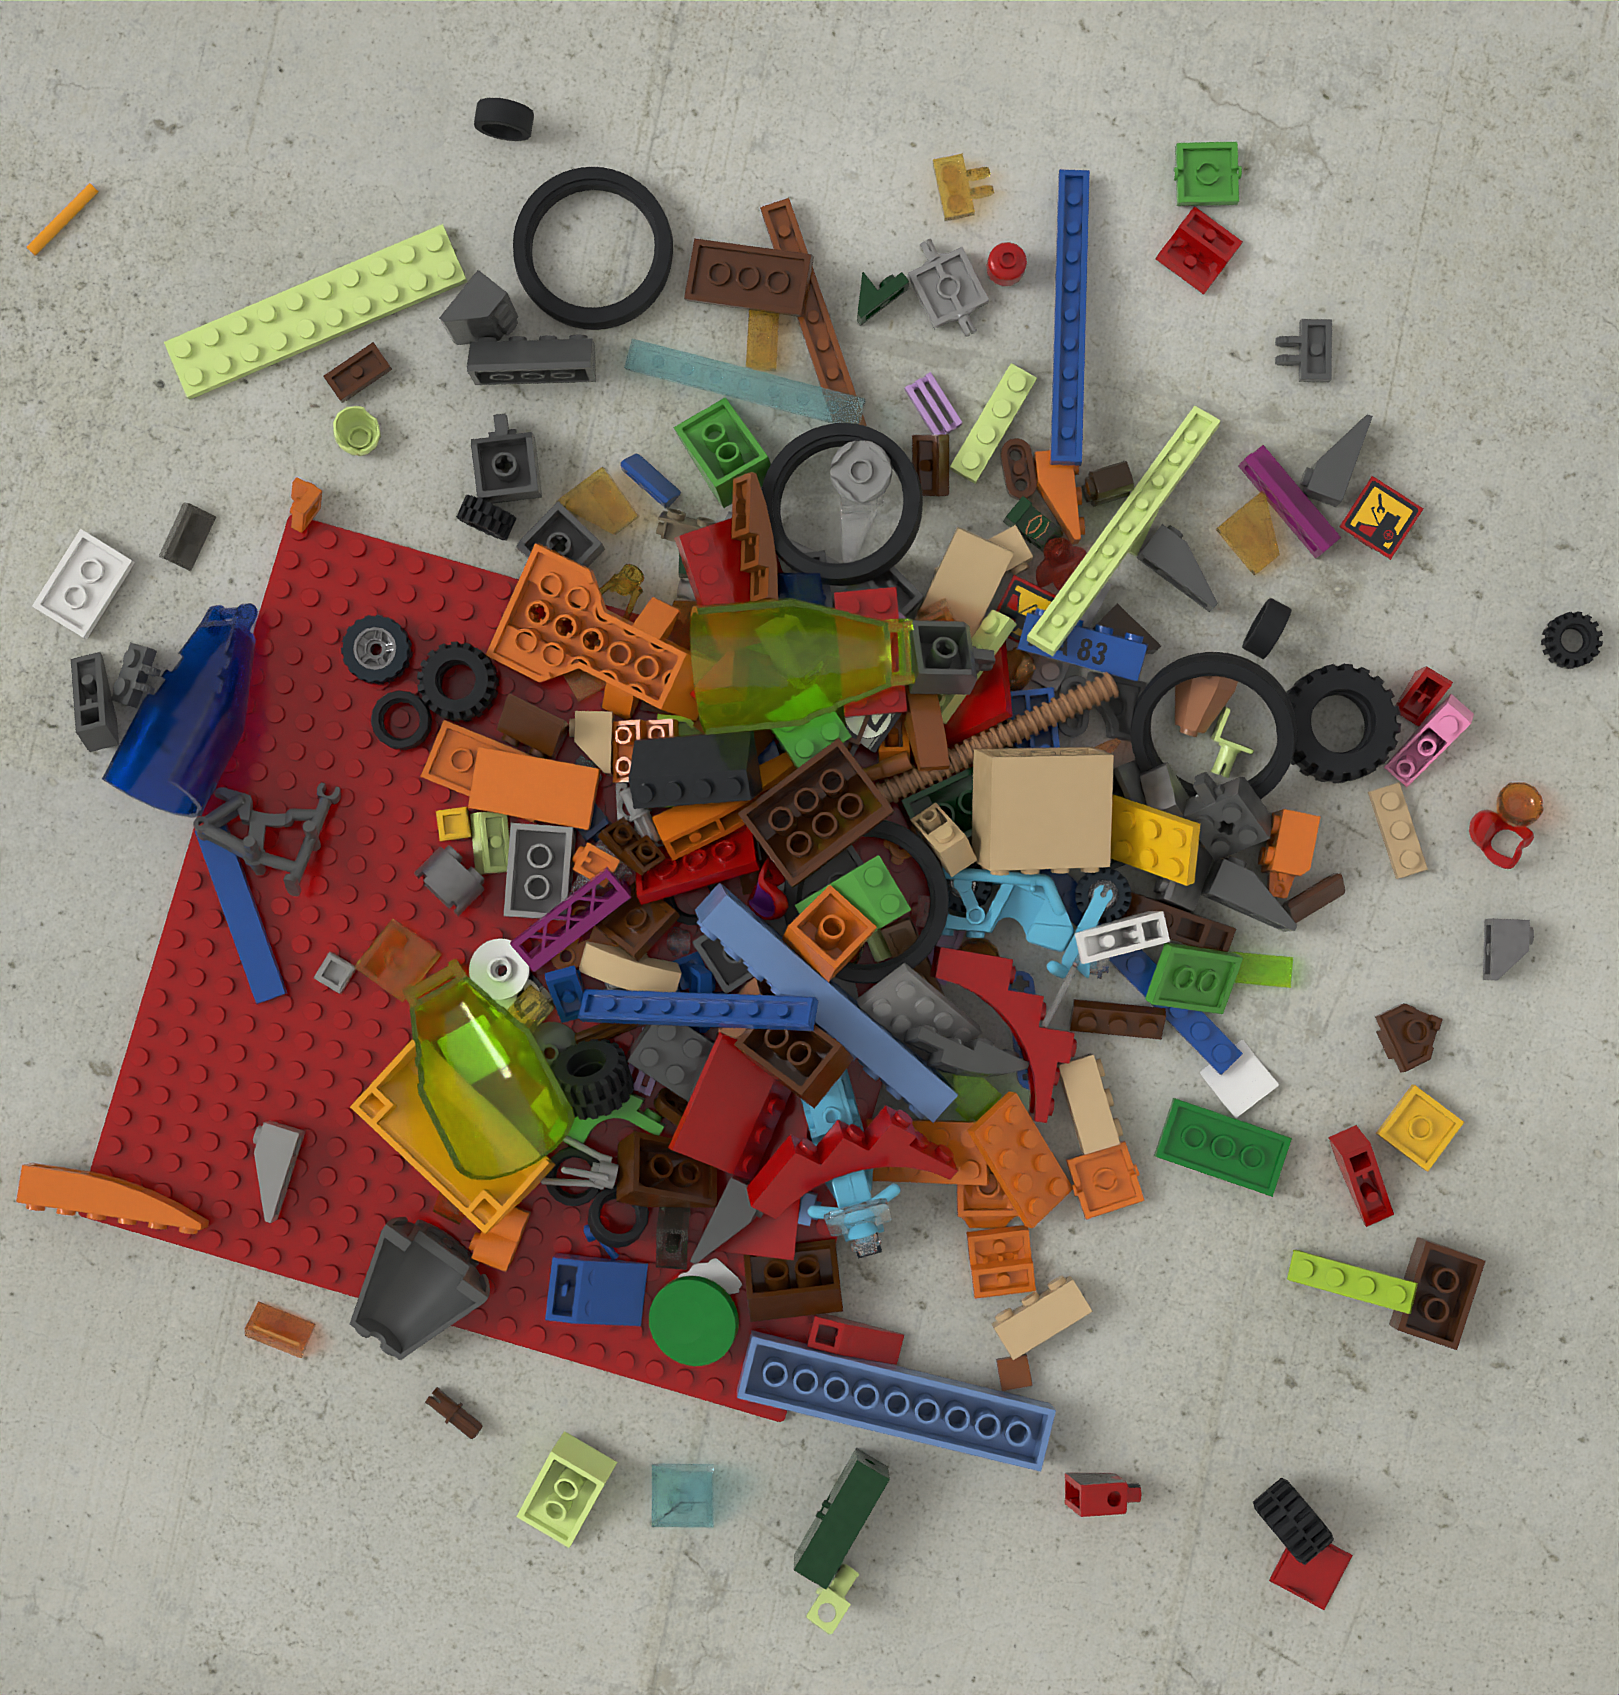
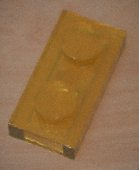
[746,310,779,371]

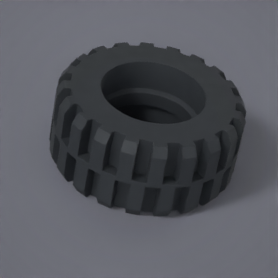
[1276,663,1401,783]

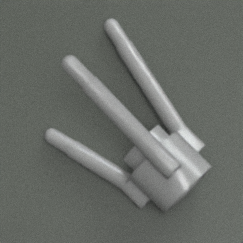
[541,1134,619,1190]

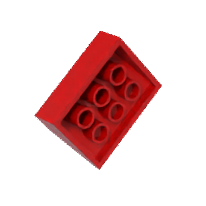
[674,518,797,654]
[668,1032,791,1180]

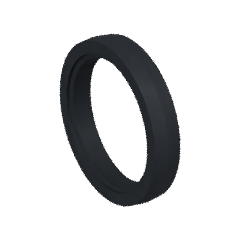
[513,167,673,330]
[761,423,923,586]
[1131,652,1297,800]
[784,820,949,984]

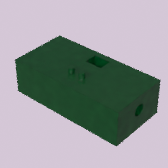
[793,1448,890,1589]

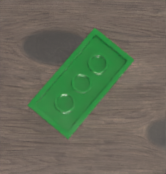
[1154,1098,1292,1197]

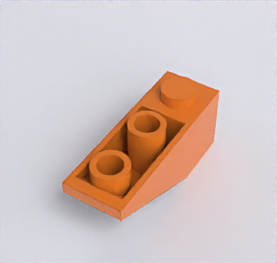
[1033,450,1085,545]

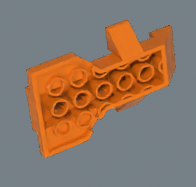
[486,543,717,721]

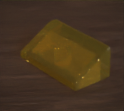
[489,984,555,1053]

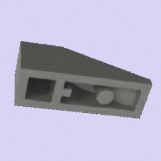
[1300,414,1373,507]
[1137,524,1218,612]
[71,652,119,752]
[690,1175,764,1264]

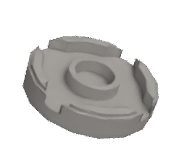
[830,440,893,503]

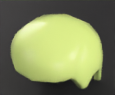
[333,406,381,456]

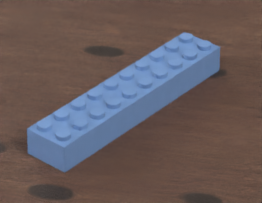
[695,883,958,1123]
[737,1330,1056,1472]

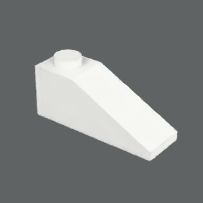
[1074,911,1170,964]

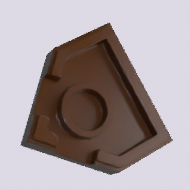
[1375,1003,1443,1073]

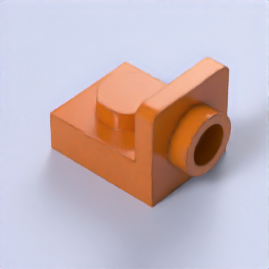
[290,477,322,533]
[572,842,621,888]

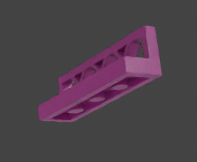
[1238,445,1341,559]
[510,867,631,972]

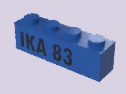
[1017,608,1149,681]

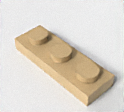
[1368,782,1428,879]

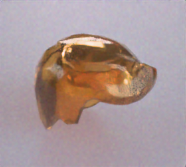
[1007,647,1036,692]

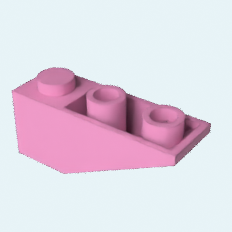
[1384,694,1474,787]

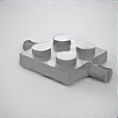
[908,239,989,337]

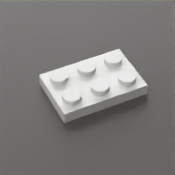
[32,529,135,639]

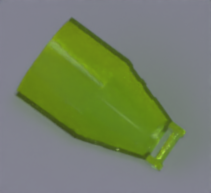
[690,598,915,735]
[402,958,575,1180]

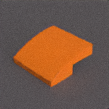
[966,1225,1036,1299]

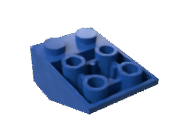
[545,1253,648,1326]

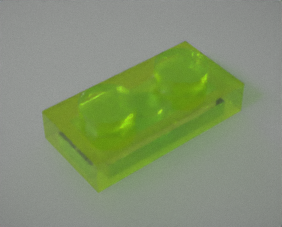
[1231,952,1293,988]

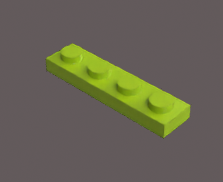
[1287,1250,1418,1314]

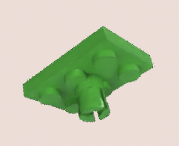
[1145,943,1243,1014]

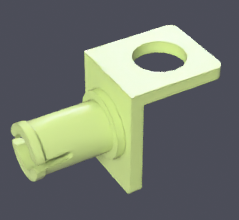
[1211,706,1254,778]
[806,1564,859,1634]

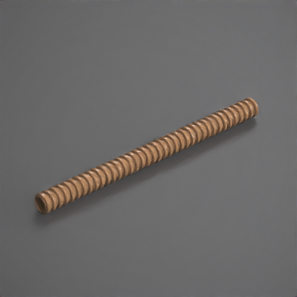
[875,672,1119,805]

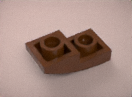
[598,817,666,875]

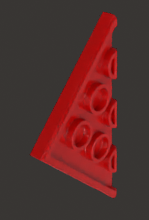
[910,640,1013,763]

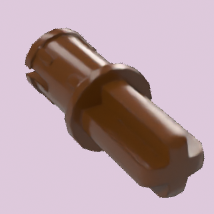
[425,1387,483,1439]

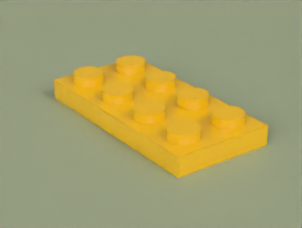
[1110,794,1201,886]

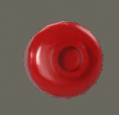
[986,242,1027,287]

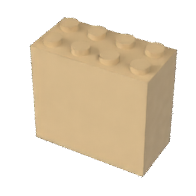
[972,747,1114,876]

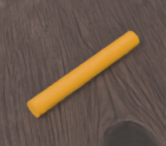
[26,183,99,256]

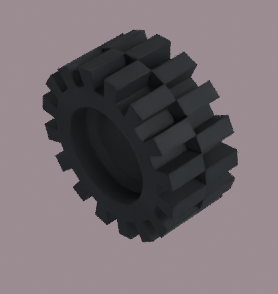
[456,495,517,541]
[1541,611,1603,669]

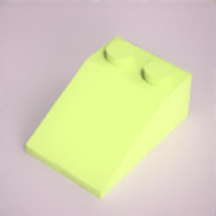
[516,1431,618,1548]

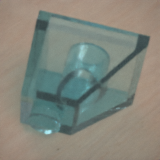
[652,1464,714,1528]

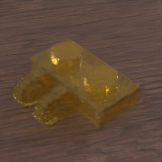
[932,153,994,221]

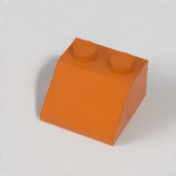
[782,885,877,983]

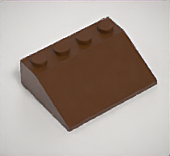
[738,738,895,888]

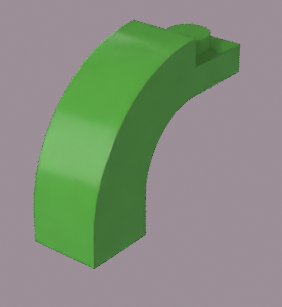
[553,1093,666,1150]

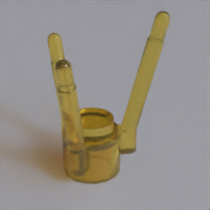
[599,564,644,620]

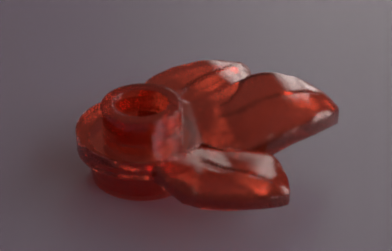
[1036,537,1087,591]

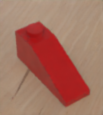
[1328,1125,1394,1227]

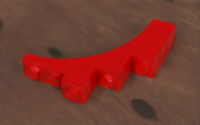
[930,946,1077,1123]
[746,1105,958,1219]

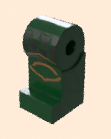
[1003,496,1063,554]

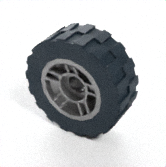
[341,615,413,685]

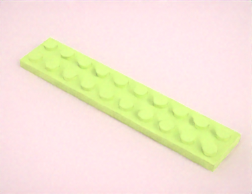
[164,224,468,400]

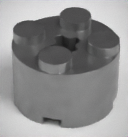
[414,845,485,916]

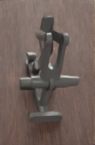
[193,782,341,896]

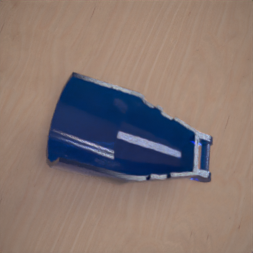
[102,603,258,818]

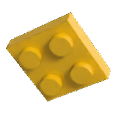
[1376,1084,1464,1172]

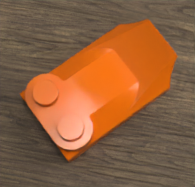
[957,1169,1019,1228]

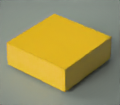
[436,807,472,842]

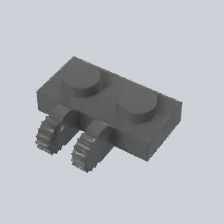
[1275,319,1332,382]
[111,642,161,708]

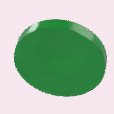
[649,1276,739,1366]

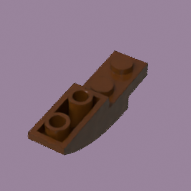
[1111,890,1236,952]

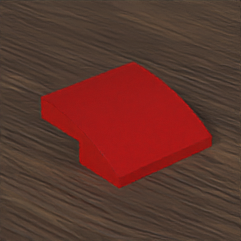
[1155,206,1243,295]

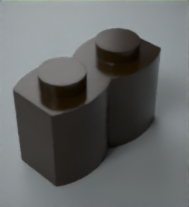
[1081,461,1134,507]

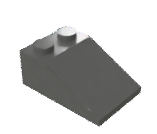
[1200,856,1297,932]

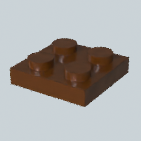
[595,880,680,961]

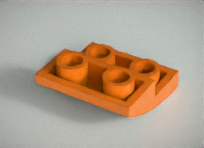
[612,719,679,783]

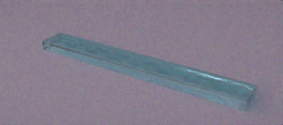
[624,339,866,424]

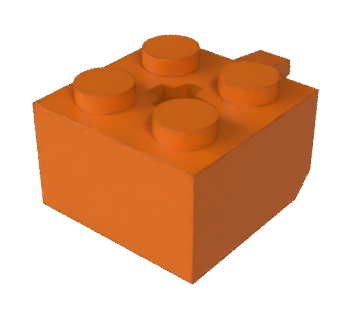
[1258,809,1321,899]

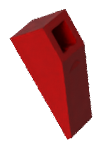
[807,1313,904,1365]

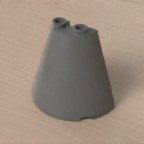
[349,1217,490,1360]

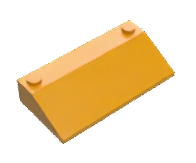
[350,1037,555,1234]

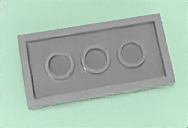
[857,962,982,1062]

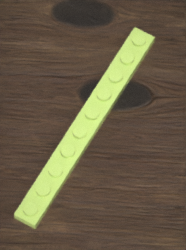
[1027,406,1221,657]

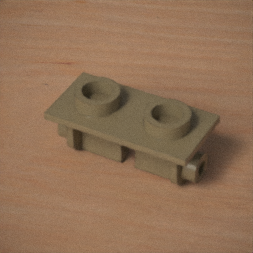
[656,509,715,542]

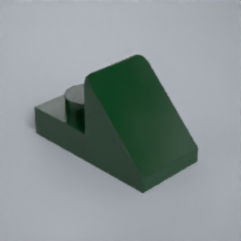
[857,272,909,326]

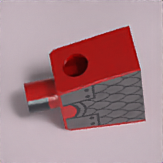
[1065,1473,1142,1517]

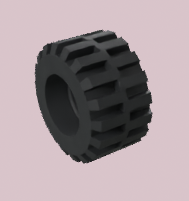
[417,641,499,722]
[549,1039,634,1120]
[1253,1478,1334,1565]

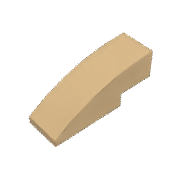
[579,941,682,992]

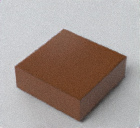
[996,1353,1033,1391]

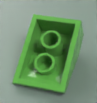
[673,397,771,508]
[794,855,911,932]

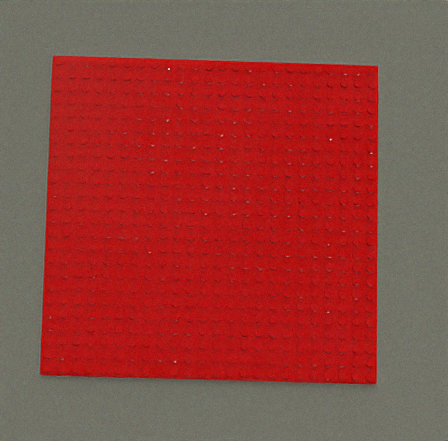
[78,515,956,1422]

